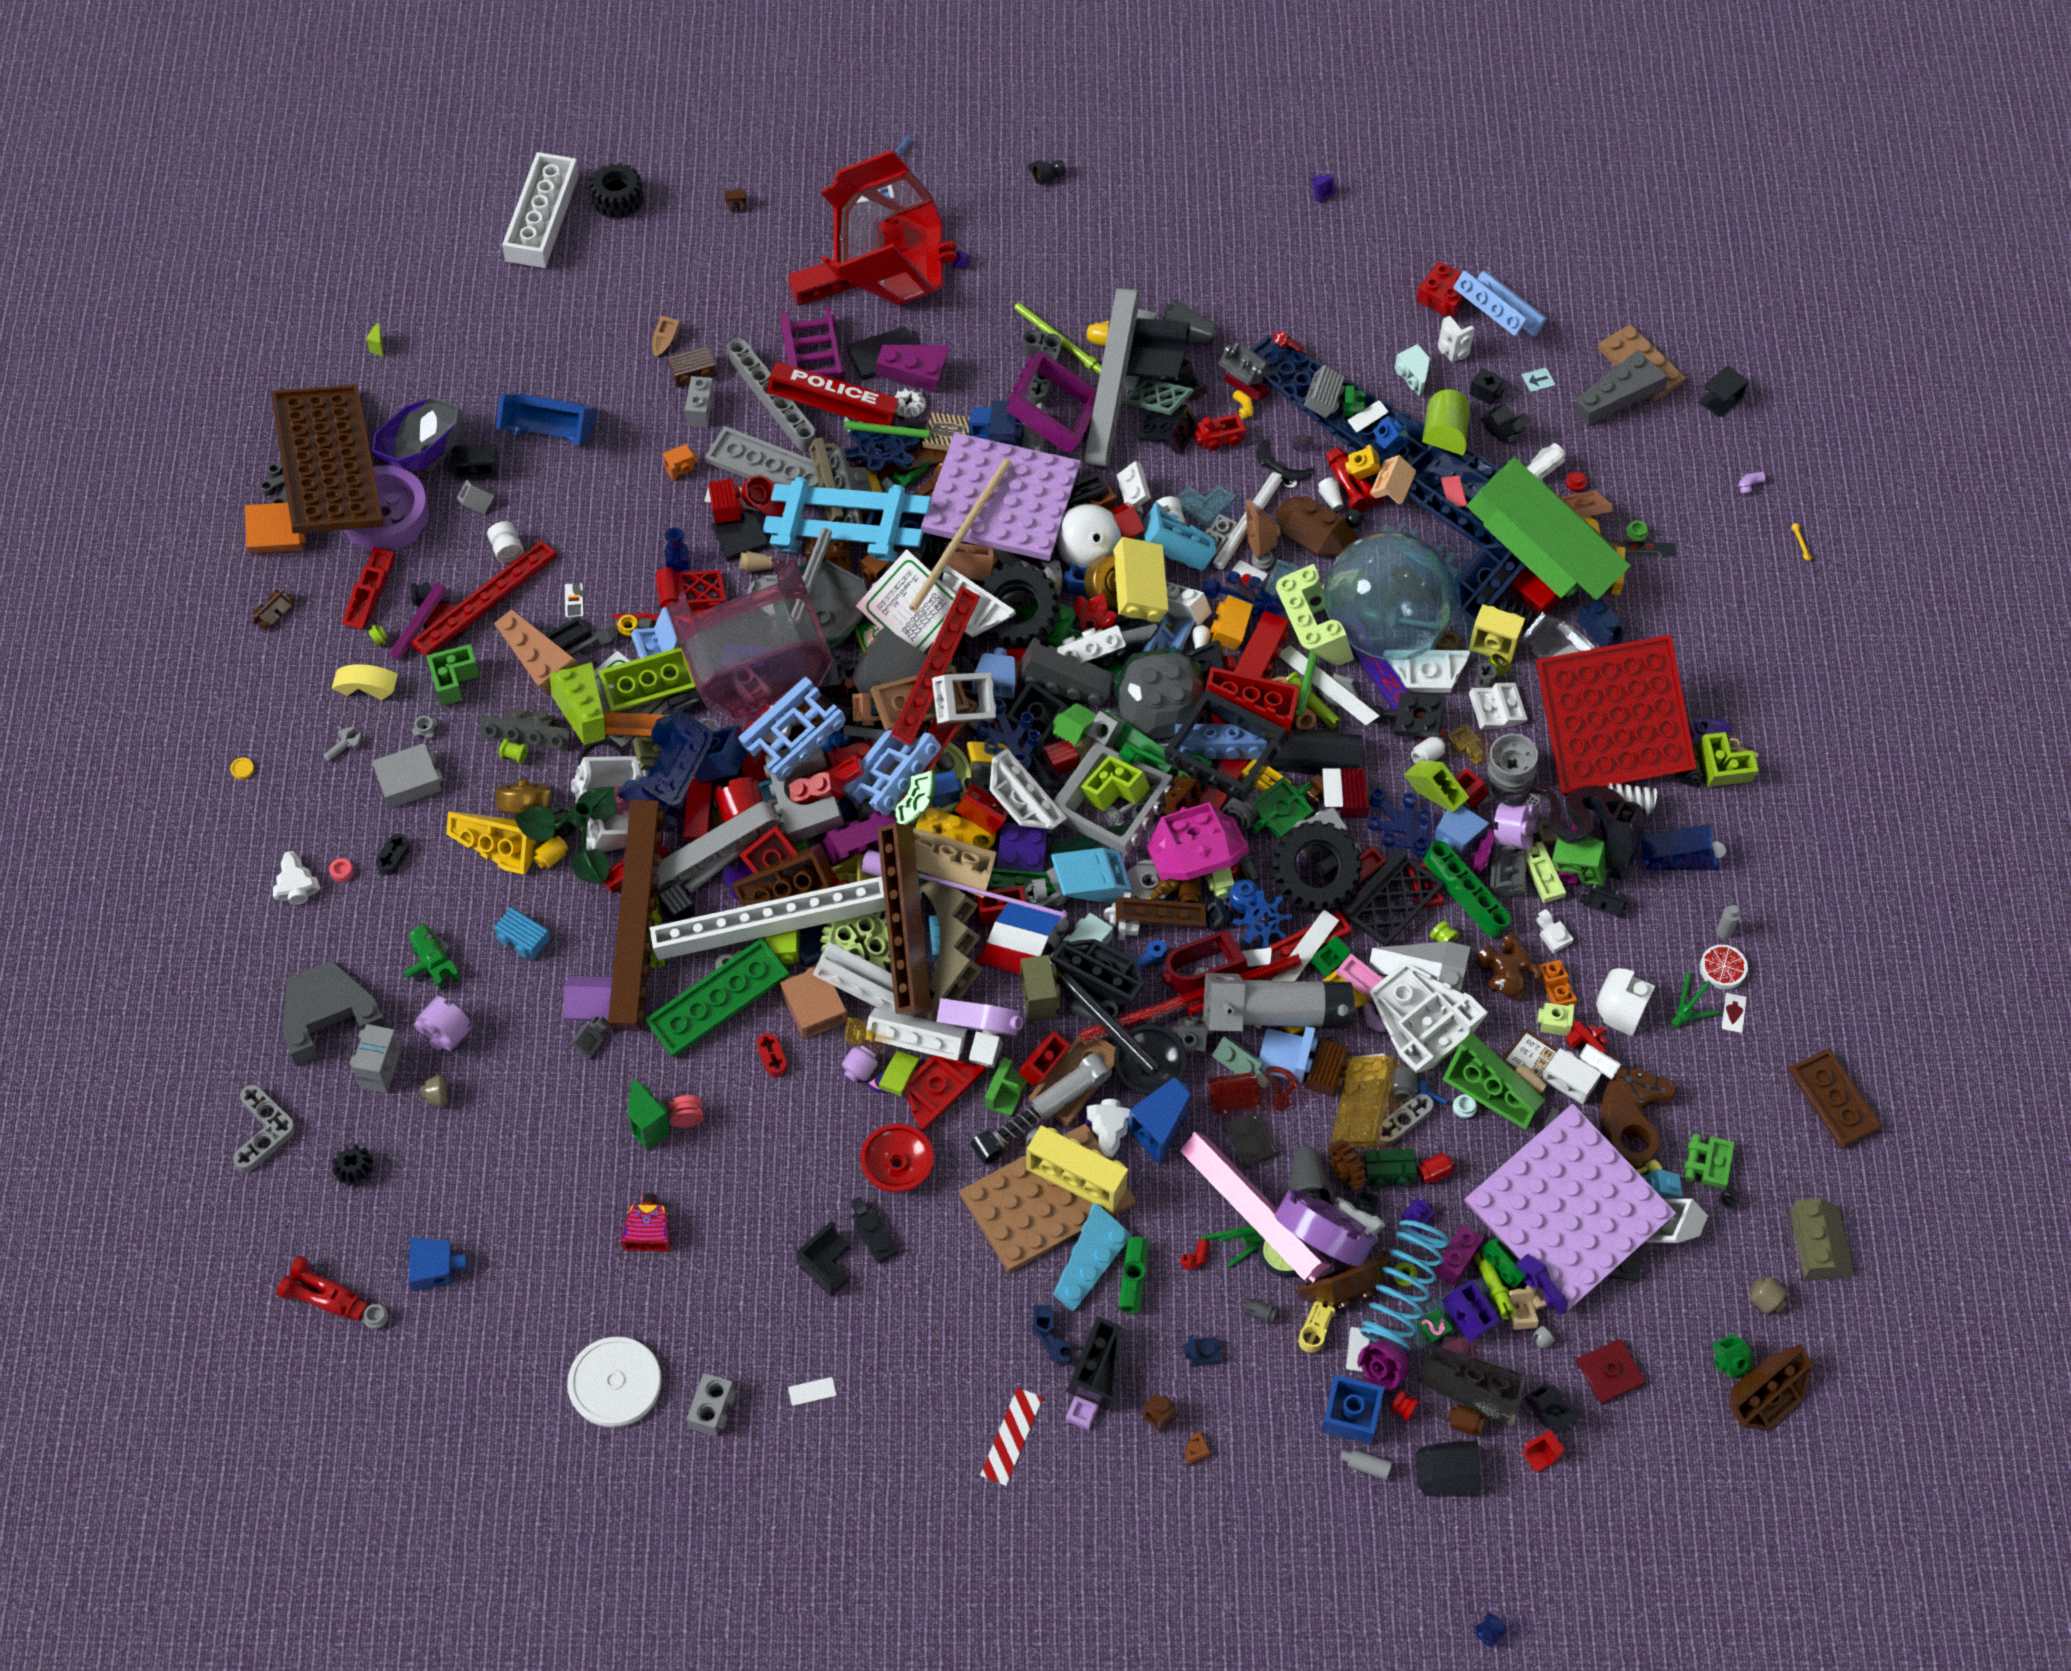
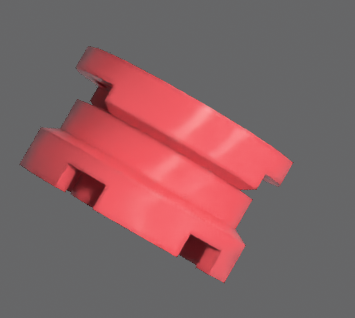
[668,1095,704,1128]

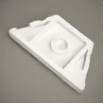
[942,565,1016,637]
[1383,650,1470,693]

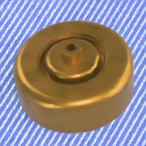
[1084,555,1118,609]
[495,779,551,813]

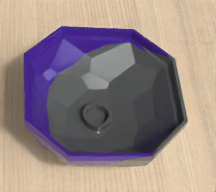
[372,397,462,472]

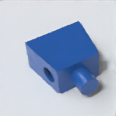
[408,1237,467,1291]

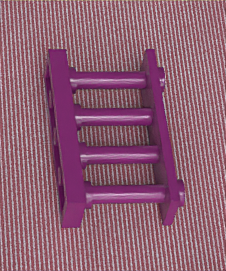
[780,306,846,381]

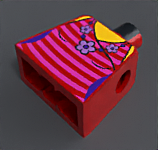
[621,1193,671,1252]

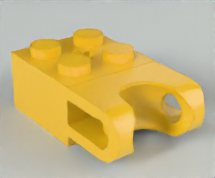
[915,807,996,850]

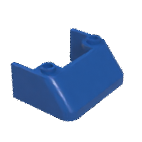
[496,393,598,446]

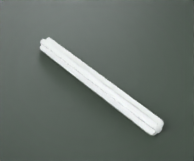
[1213,472,1282,570]

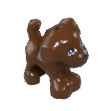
[1476,933,1543,1001]

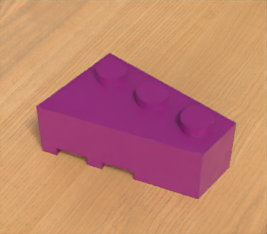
[875,345,950,393]

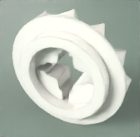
[894,388,926,418]

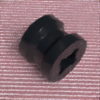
[410,582,431,606]

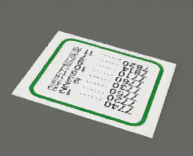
[856,549,955,652]

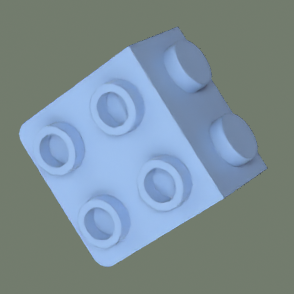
[631,607,681,658]
[1259,1026,1318,1083]

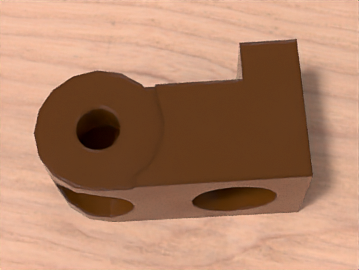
[1165,775,1201,814]

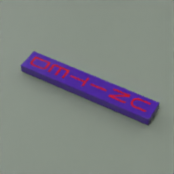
[1330,606,1409,710]

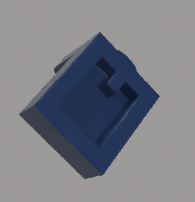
[1183,1335,1221,1367]

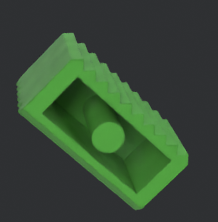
[1053,703,1097,745]

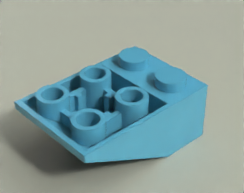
[1051,848,1132,904]

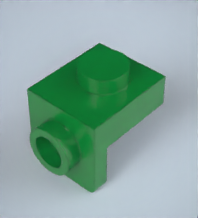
[1310,936,1351,977]

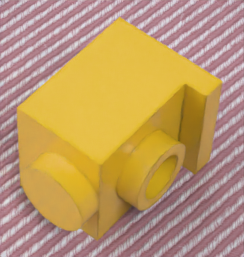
[1345,445,1381,480]

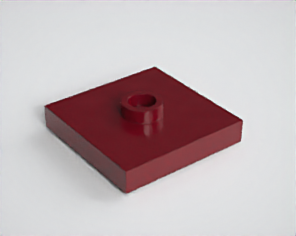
[1575,1338,1646,1405]

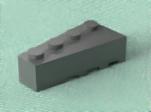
[1574,350,1668,426]
[1017,638,1112,707]

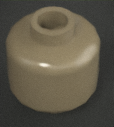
[1749,1276,1787,1314]

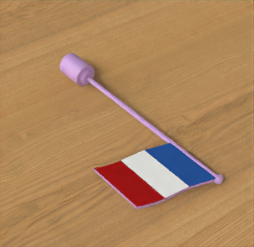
[862,850,1067,974]

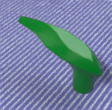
[892,461,931,487]

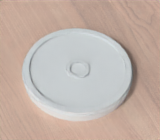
[567,1337,661,1428]

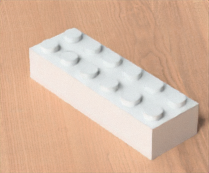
[502,152,579,268]

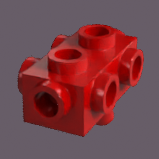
[1194,413,1247,451]

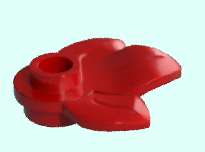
[1272,330,1305,355]
[1074,593,1117,632]

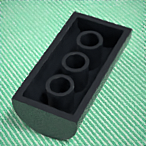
[1269,728,1362,776]

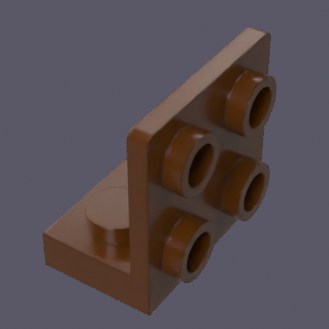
[805,537,851,573]

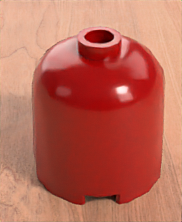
[714,777,763,823]

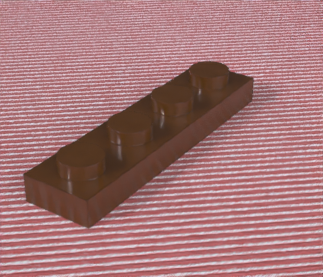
[1115,897,1207,929]

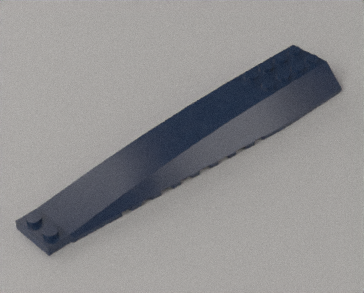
[1251,334,1501,548]

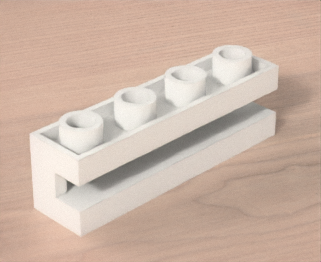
[812,942,895,1012]
[865,1008,967,1061]

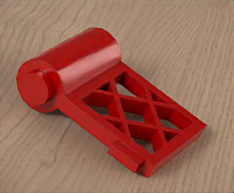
[655,567,726,614]

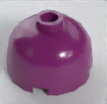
[1357,1340,1409,1392]

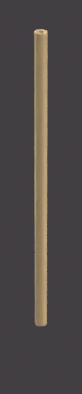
[909,458,1011,612]

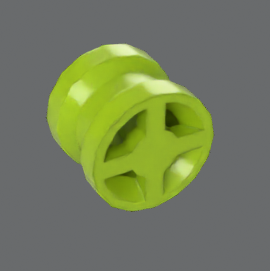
[1430,920,1459,943]

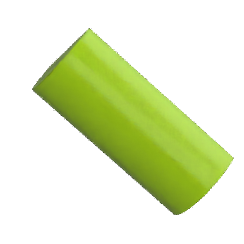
[1422,389,1470,455]
[598,646,698,713]

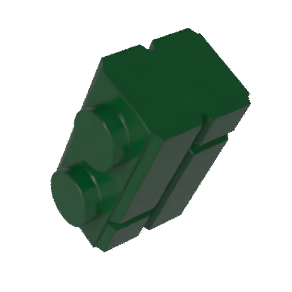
[1363,1149,1417,1189]

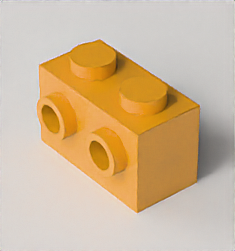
[1210,595,1253,651]

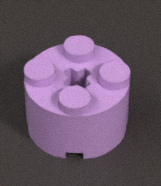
[1494,803,1539,850]
[413,996,472,1051]

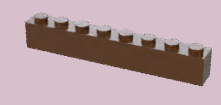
[877,823,932,1016]

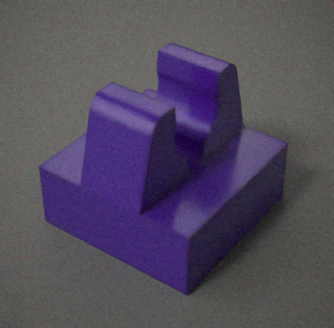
[1312,174,1336,203]
[1401,1197,1436,1233]

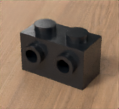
[451,444,499,480]

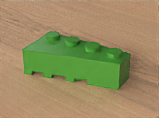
[1442,1032,1545,1130]

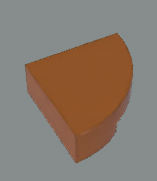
[1185,1431,1211,1466]

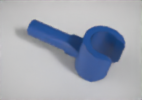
[1416,1081,1447,1105]

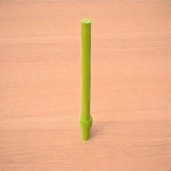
[1014,302,1102,375]

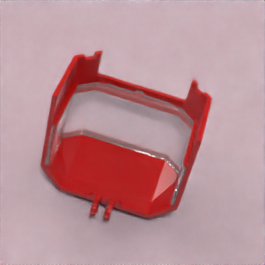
[821,149,957,306]

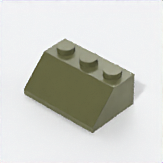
[1790,1198,1854,1280]

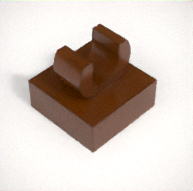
[724,190,746,212]
[1306,774,1325,805]

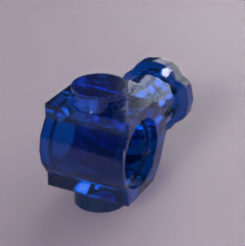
[664,527,689,572]

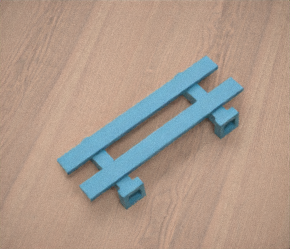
[763,477,932,562]

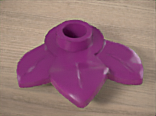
[1470,829,1494,874]

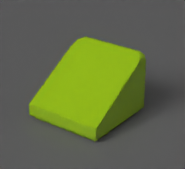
[366,323,384,356]

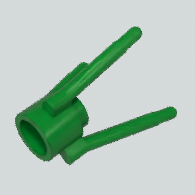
[1118,740,1167,794]
[1201,1225,1265,1268]

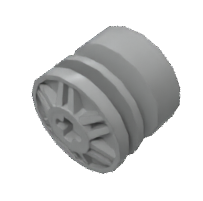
[1488,733,1538,794]

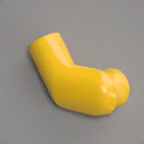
[1233,390,1254,419]

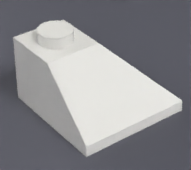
[1645,1199,1708,1243]

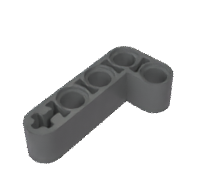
[1022,330,1062,407]

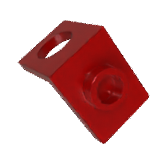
[877,217,908,251]

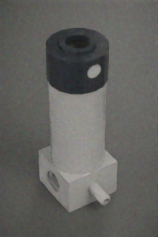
[1203,973,1355,1031]

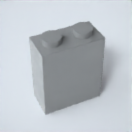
[372,743,443,809]

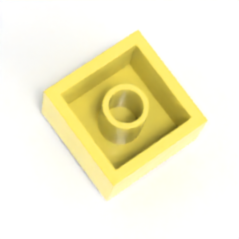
[1468,604,1525,664]

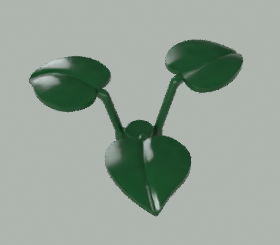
[515,786,616,884]

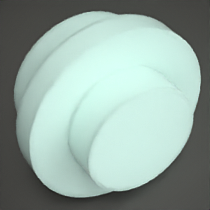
[1453,1094,1477,1118]

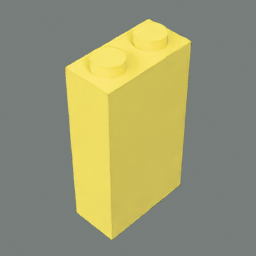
[1113,537,1168,622]

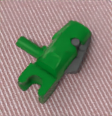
[403,924,460,990]

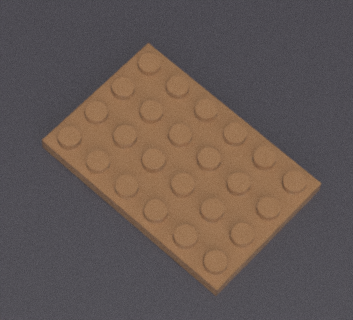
[959,1123,1136,1273]

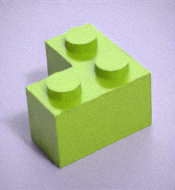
[1698,732,1759,787]
[1081,755,1150,812]

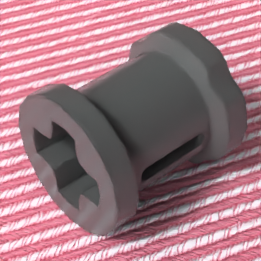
[1474,662,1497,688]

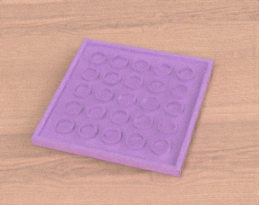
[921,432,1081,561]
[1464,1103,1676,1312]

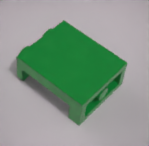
[1481,1237,1525,1289]

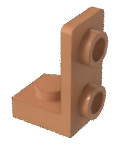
[852,693,883,726]

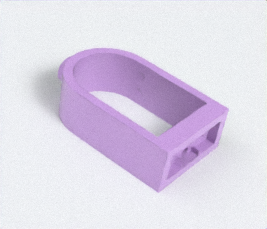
[936,998,1023,1036]

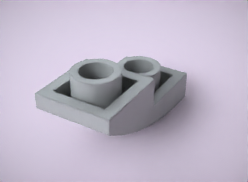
[1205,514,1238,556]

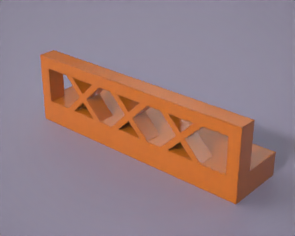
[603,712,675,738]

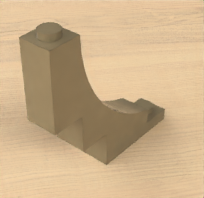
[920,875,983,1023]

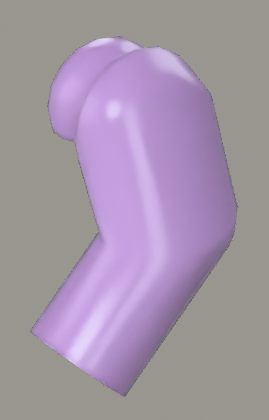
[1738,472,1765,494]
[1363,1003,1387,1032]

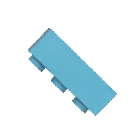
[929,916,940,962]

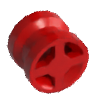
[1390,1390,1420,1422]

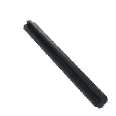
[1059,972,1160,1075]

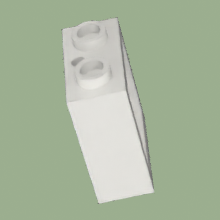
[932,672,996,724]

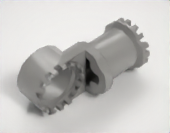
[1024,878,1047,904]

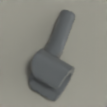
[630,618,654,647]

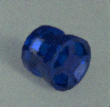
[1473,1613,1507,1647]

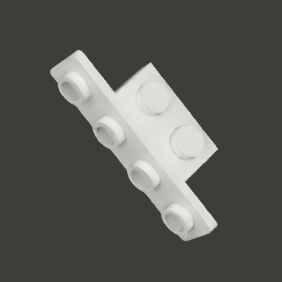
[1057,625,1126,663]

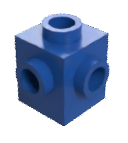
[1373,416,1411,454]

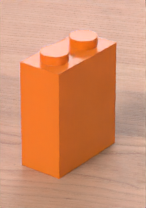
[245,502,307,554]

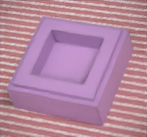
[1065,1396,1099,1430]

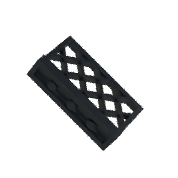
[1342,848,1444,947]

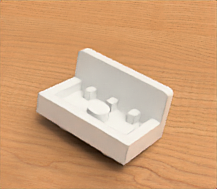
[1438,316,1474,363]
[1117,461,1151,515]

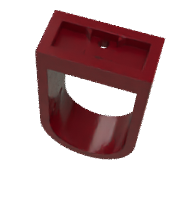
[1161,929,1248,995]

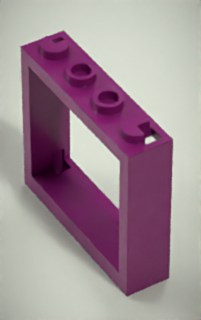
[1005,350,1097,454]

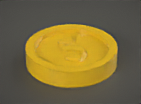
[230,758,254,780]

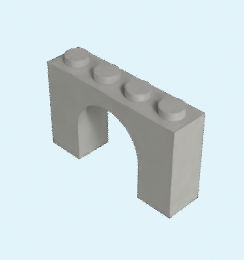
[763,746,845,843]

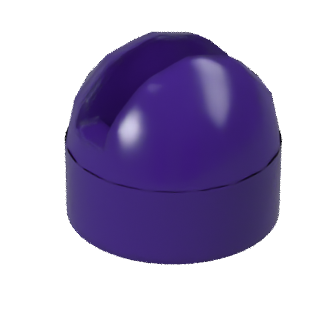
[953,250,970,268]

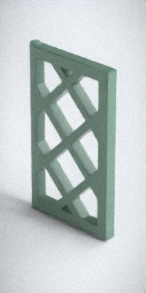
[1123,378,1194,415]

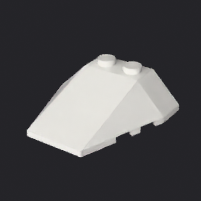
[1369,962,1488,1073]

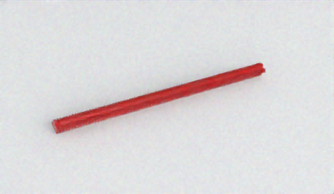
[1079,954,1302,1044]

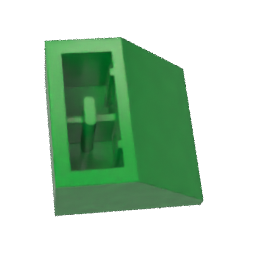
[627,1079,670,1150]

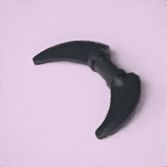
[1256,439,1313,480]

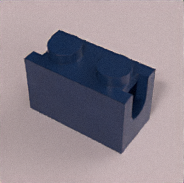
[1577,598,1627,647]

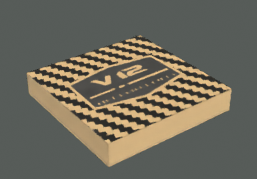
[922,412,970,451]

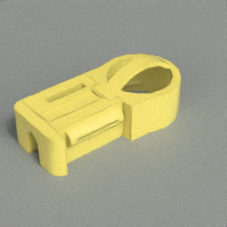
[1298,1301,1335,1353]

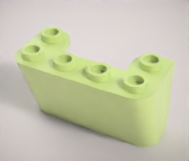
[1276,564,1354,666]

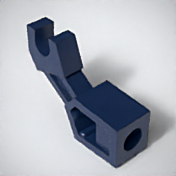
[1032,1305,1070,1365]

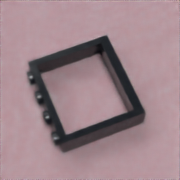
[1164,690,1286,803]

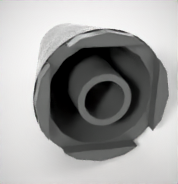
[1162,298,1217,344]
[1288,1146,1336,1206]

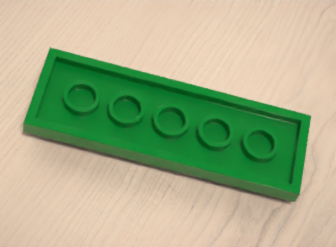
[644,938,790,1058]

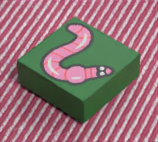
[1417,1309,1452,1345]

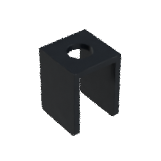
[1699,365,1749,417]

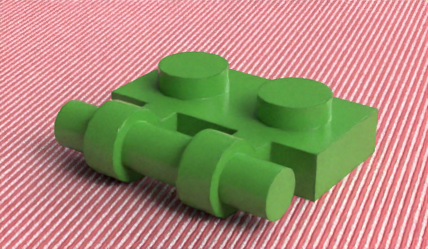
[1684,1134,1735,1189]

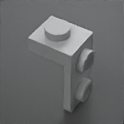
[1035,867,1067,908]

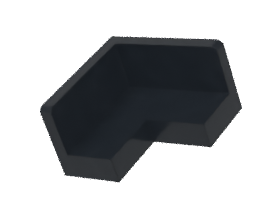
[795,1221,850,1297]

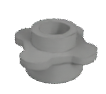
[412,716,438,739]

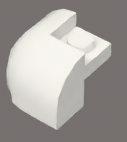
[1596,968,1655,1037]

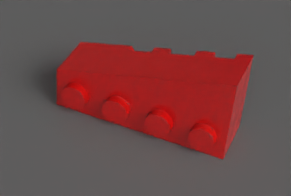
[1205,667,1300,737]

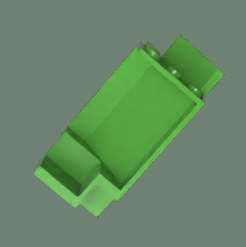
[1466,457,1631,601]

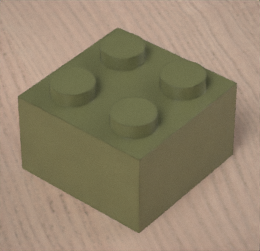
[1020,955,1061,1022]

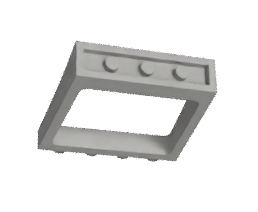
[1053,742,1175,856]

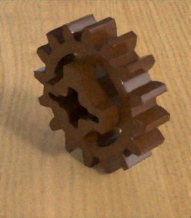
[1328,1138,1367,1191]

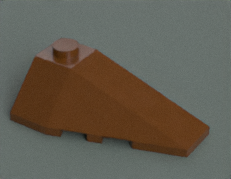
[731,844,833,905]

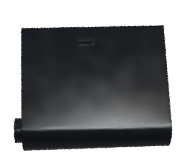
[1108,318,1190,380]

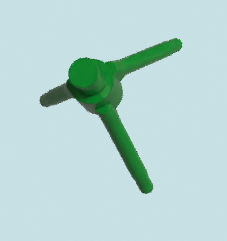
[1670,972,1720,1029]

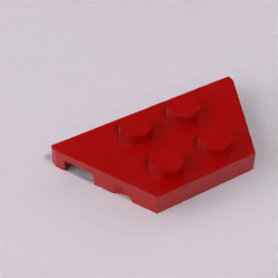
[904,1055,986,1133]

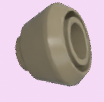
[421,1075,448,1108]

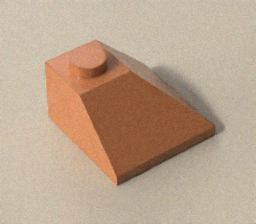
[1246,499,1280,557]

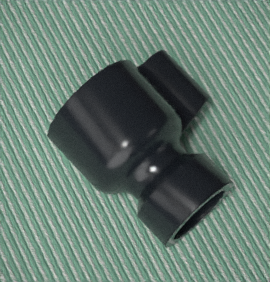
[1028,159,1066,184]

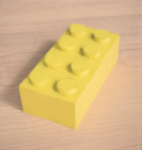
[1026,1126,1128,1213]

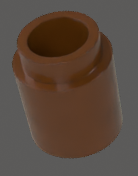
[1177,877,1201,903]
[1446,1404,1486,1436]

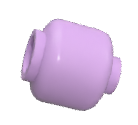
[842,1045,878,1082]

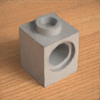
[1087,711,1125,746]

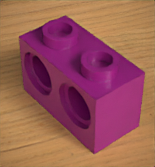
[1434,1225,1484,1287]

